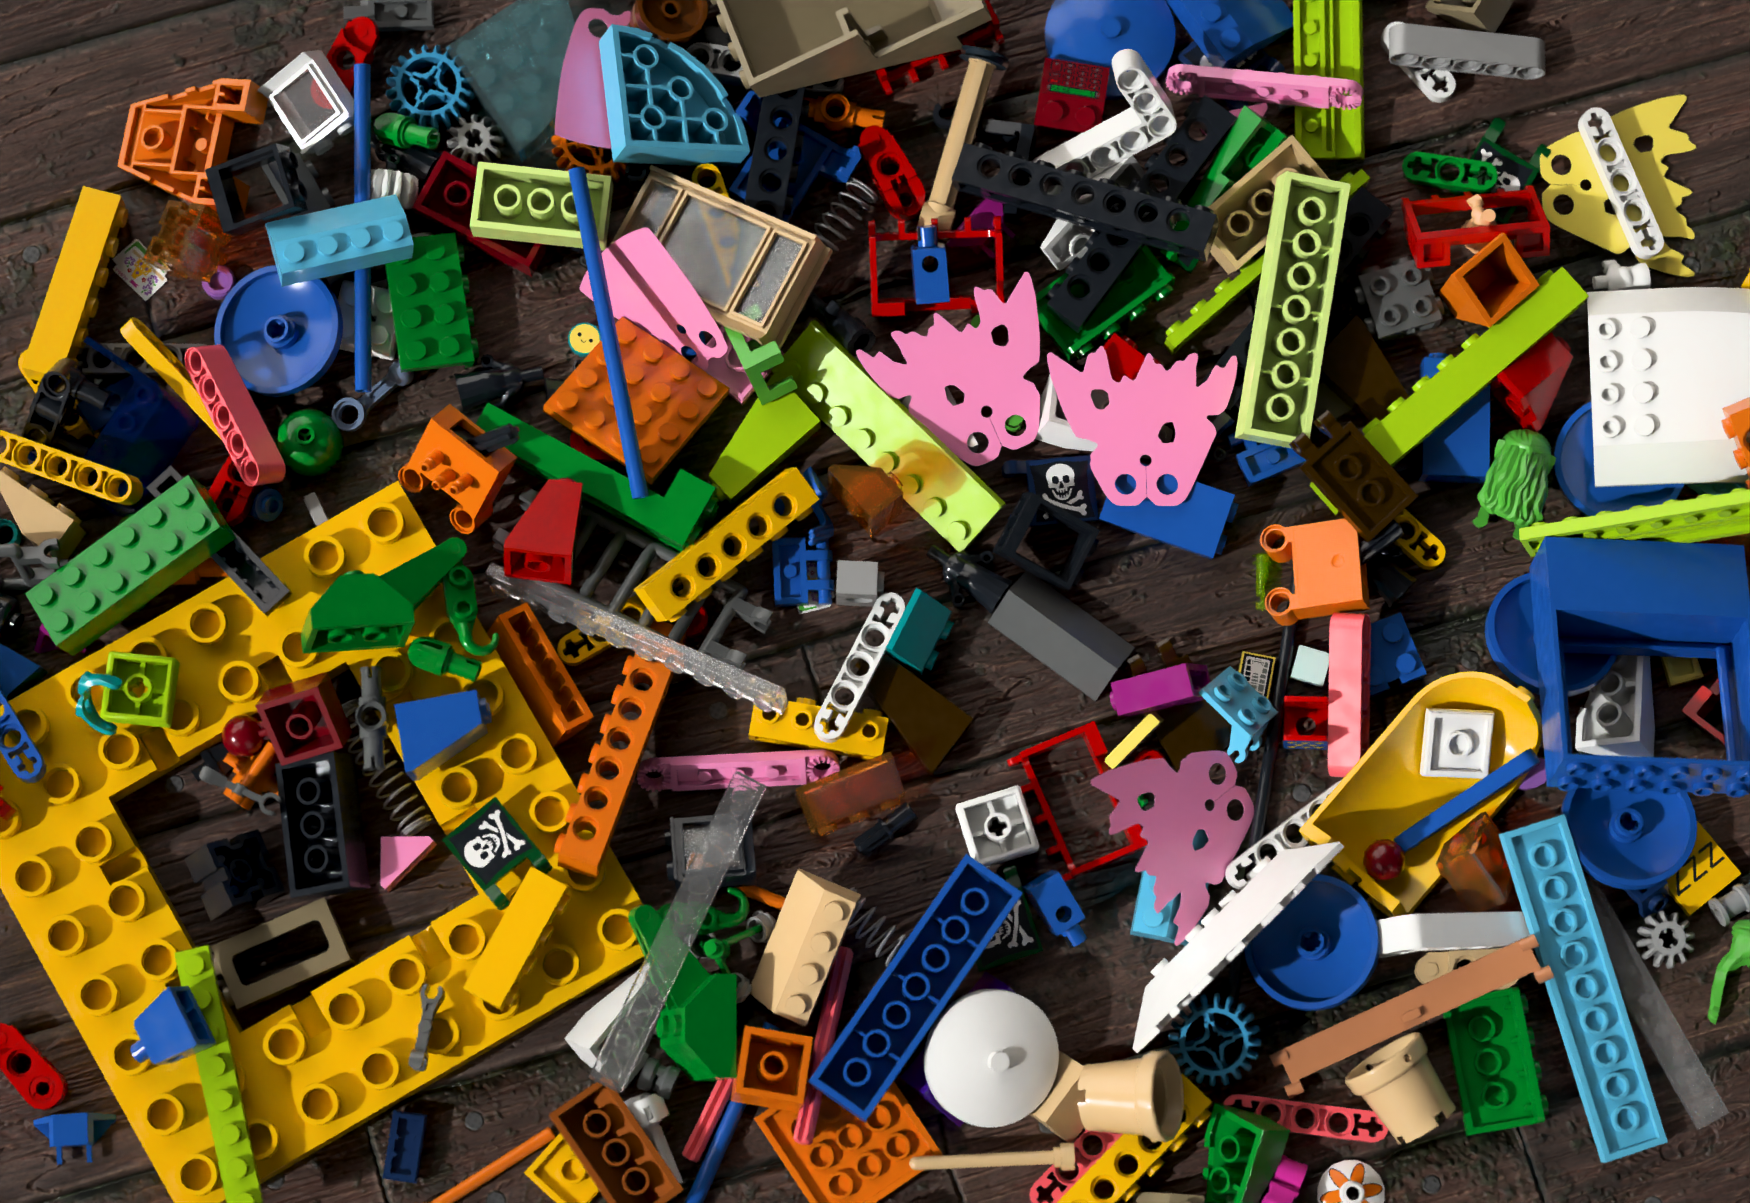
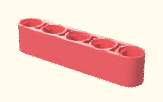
[184,344,286,486]
[1328,612,1371,777]

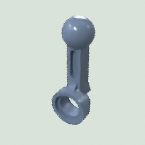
[332,360,415,432]

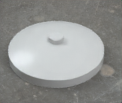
[924,989,1059,1127]

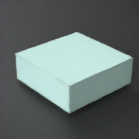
[1290,645,1329,688]

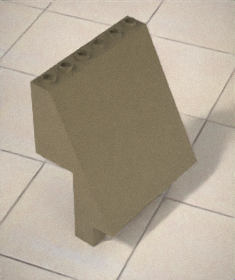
[710,0,992,98]

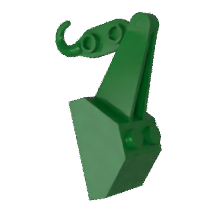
[301,537,499,656]
[628,887,750,1082]

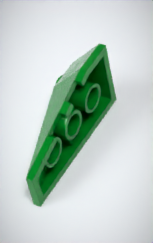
[1203,1103,1290,1203]

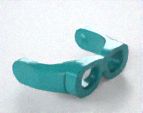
[76,671,122,735]

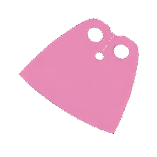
[555,8,631,149]
[579,227,727,371]

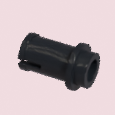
[624,163,649,192]

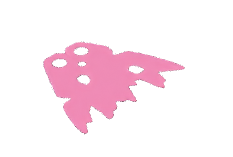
[856,272,1040,466]
[1047,346,1238,506]
[1091,750,1254,946]

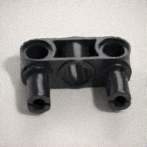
[22,358,113,459]

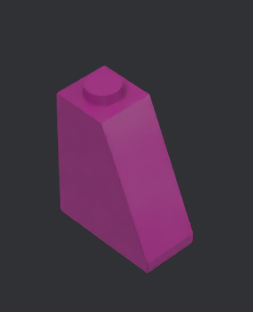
[1110,663,1211,716]

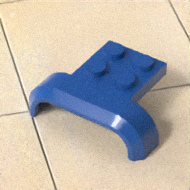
[729,91,861,223]

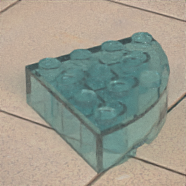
[445,0,575,163]

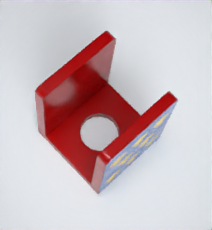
[1283,696,1329,750]

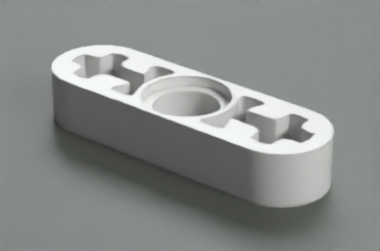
[1381,22,1456,103]

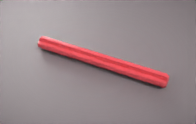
[793,946,853,1145]

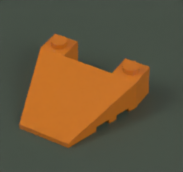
[117,78,268,216]

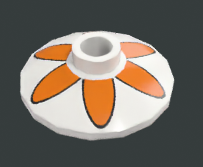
[1317,1160,1385,1203]

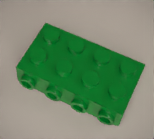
[385,233,479,373]
[1036,236,1176,362]
[1442,986,1549,1136]

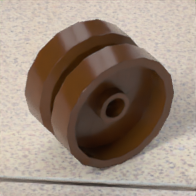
[629,0,708,50]

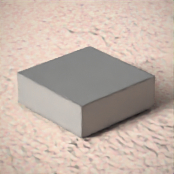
[303,492,329,527]

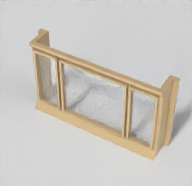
[611,165,833,349]

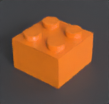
[730,1026,813,1112]

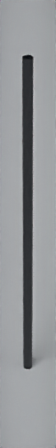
[1221,569,1298,1027]

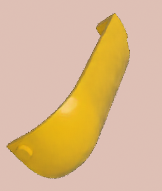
[1299,672,1542,918]

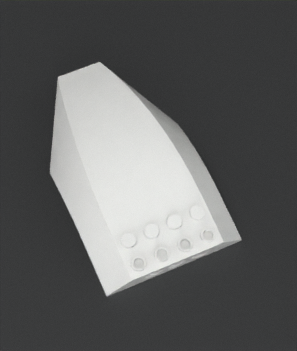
[1587,287,1750,487]

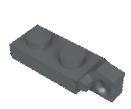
[343,0,435,31]

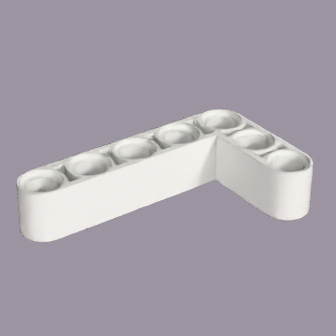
[1029,49,1177,195]
[1376,911,1530,958]

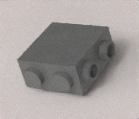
[1352,256,1445,345]

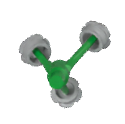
[683,910,776,1004]

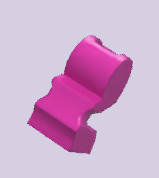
[1259,1155,1308,1203]

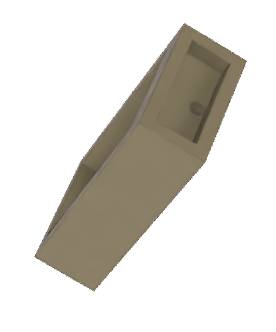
[211,897,354,1012]

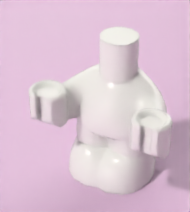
[1592,260,1651,291]

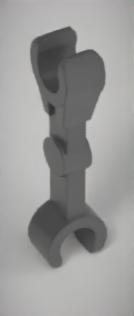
[199,766,282,816]
[409,984,445,1071]

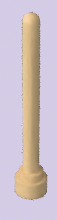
[909,1142,1075,1171]

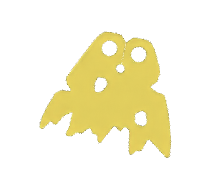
[1540,95,1696,277]

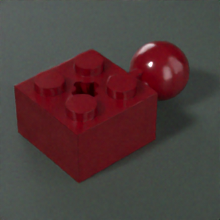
[222,672,352,766]

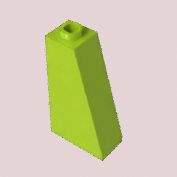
[709,372,821,506]

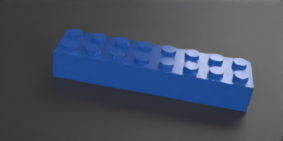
[809,854,1023,1122]

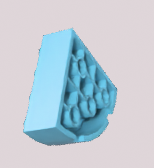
[599,24,750,168]

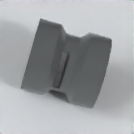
[637,1056,681,1100]

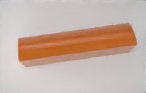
[487,602,594,747]

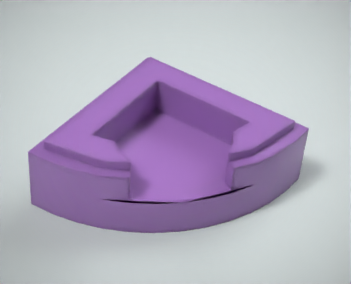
[1518,758,1546,791]

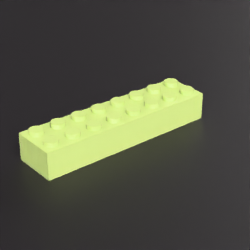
[1235,171,1351,449]

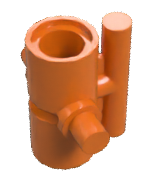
[223,740,280,811]

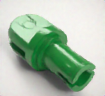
[373,113,440,149]
[408,636,483,682]

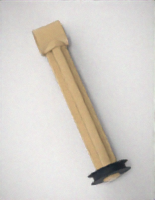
[916,45,1009,242]

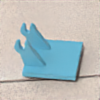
[1199,666,1279,763]

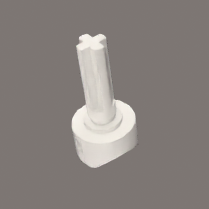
[624,1092,683,1183]

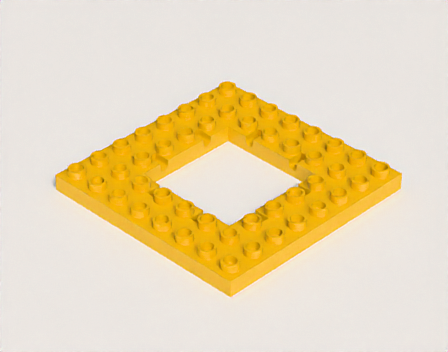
[0,481,645,1203]

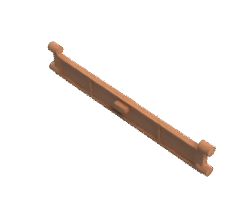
[1269,934,1555,1099]

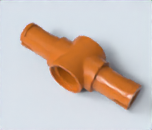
[788,93,886,131]

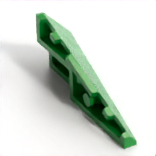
[1161,105,1289,262]

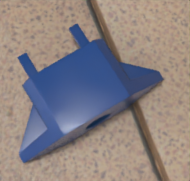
[33,1112,117,1165]

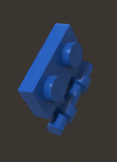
[1226,432,1306,487]
[772,537,835,607]

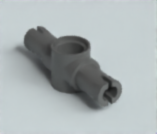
[355,666,390,771]

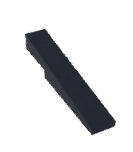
[146,466,292,616]

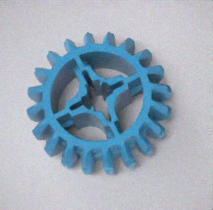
[386,44,475,132]
[1168,993,1261,1086]

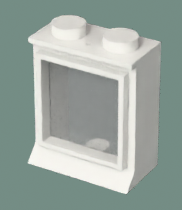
[258,50,354,155]

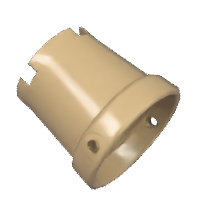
[1345,1032,1456,1145]
[1078,1050,1184,1142]

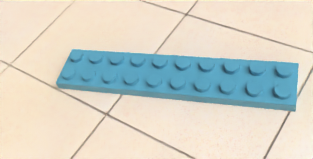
[1498,814,1668,1163]

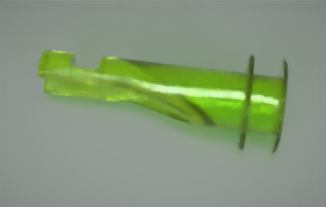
[1252,553,1274,611]

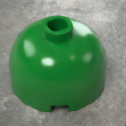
[276,408,344,477]

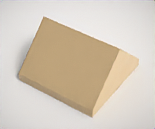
[1030,1051,1086,1143]

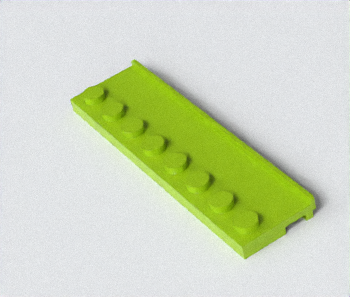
[1293,0,1365,160]
[771,320,1006,552]
[1519,488,1750,557]

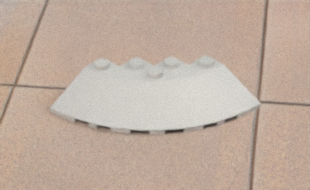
[1133,842,1345,1053]

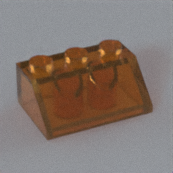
[828,464,904,538]
[795,751,905,836]

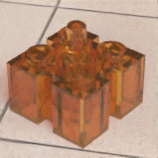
[143,200,231,282]

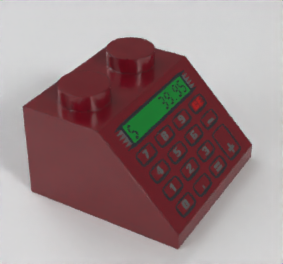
[1034,57,1110,133]

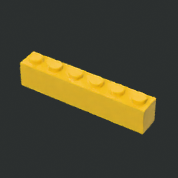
[22,186,129,381]

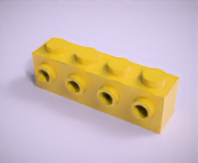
[748,692,889,762]
[463,867,571,1010]

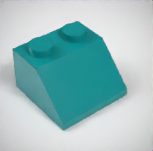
[886,588,954,676]

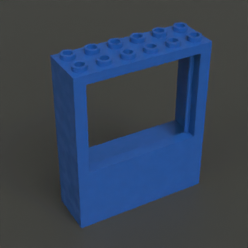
[1529,536,1750,798]

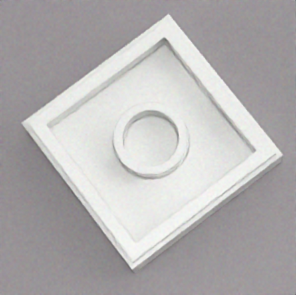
[1420,708,1495,779]

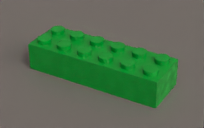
[25,475,236,656]

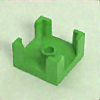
[723,304,798,406]

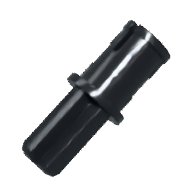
[853,802,918,856]

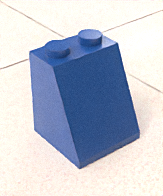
[394,690,492,781]

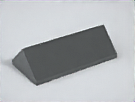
[988,571,1135,702]

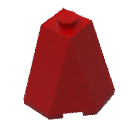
[1490,332,1573,432]

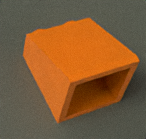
[1439,232,1540,327]

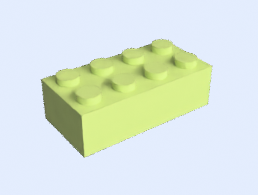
[470,161,613,251]

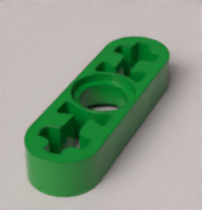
[1402,152,1498,194]

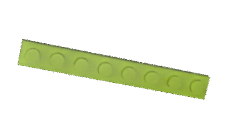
[1163,168,1370,355]
[174,945,264,1203]

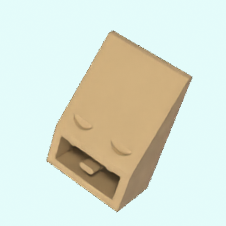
[0,466,86,560]

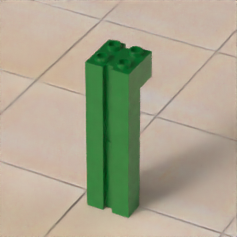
[475,403,720,553]

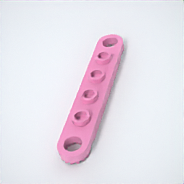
[1166,64,1364,110]
[637,749,840,792]

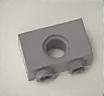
[836,560,884,607]

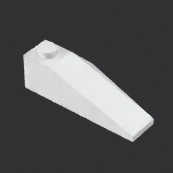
[564,963,665,1091]

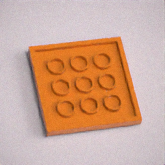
[543,316,730,484]
[754,1082,943,1203]

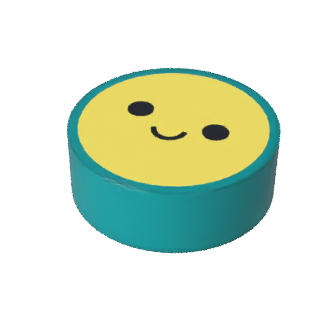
[568,322,601,357]

